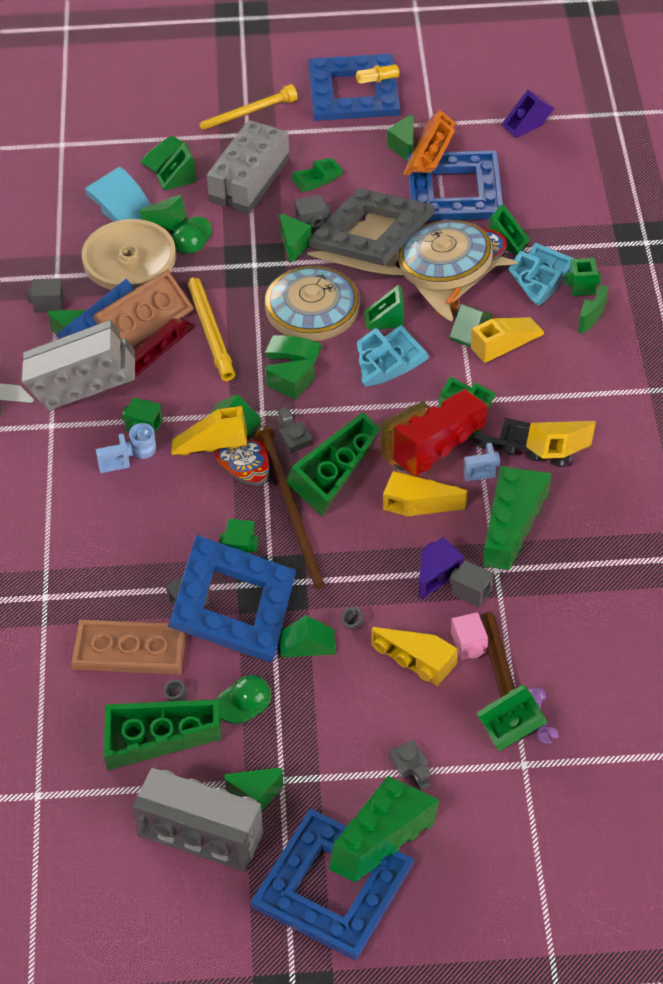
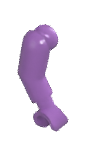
[528,687,559,743]

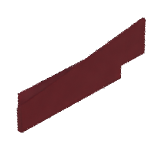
[107,318,194,390]

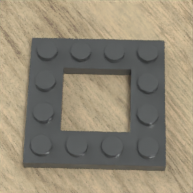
[308,188,435,266]

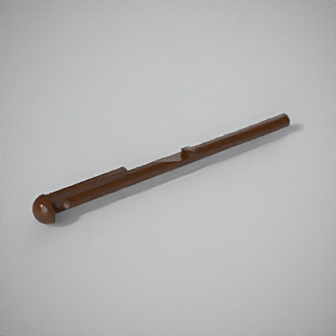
[256,426,325,589]

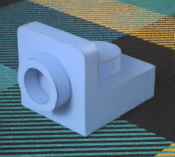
[96,433,133,473]
[463,443,500,481]

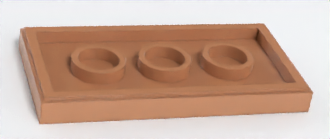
[92,269,194,348]
[71,620,187,675]

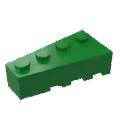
[286,412,381,517]
[483,466,552,570]
[104,699,222,771]
[328,776,440,882]

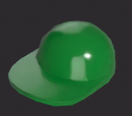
[171,216,212,253]
[216,674,272,724]

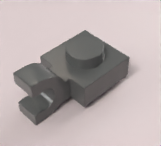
[278,407,313,454]
[388,740,431,791]

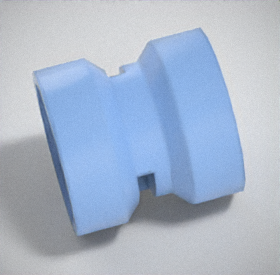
[129,423,156,459]

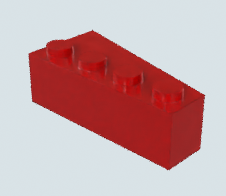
[393,389,488,477]

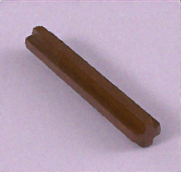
[480,612,515,698]

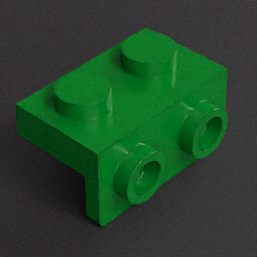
[477,685,548,751]

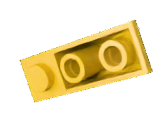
[471,317,544,363]
[171,406,247,455]
[526,421,596,459]
[383,471,467,516]
[371,627,458,686]

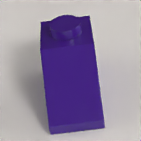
[501,89,555,138]
[419,537,464,599]

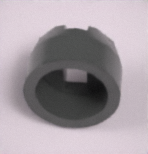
[341,607,364,630]
[163,679,187,702]

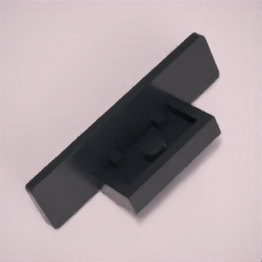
[472,417,573,468]

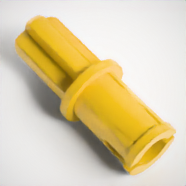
[356,64,399,84]

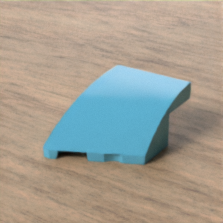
[85,167,151,222]
[508,243,574,306]
[357,325,429,387]

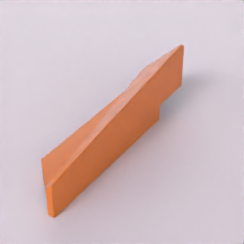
[403,110,456,175]

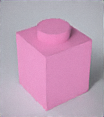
[451,612,488,660]

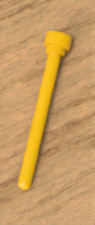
[199,84,298,130]

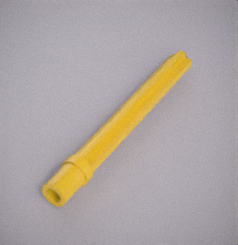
[187,277,235,381]

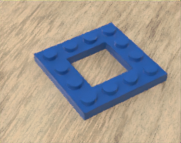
[308,54,400,121]
[407,150,503,221]
[168,535,296,663]
[250,808,414,961]

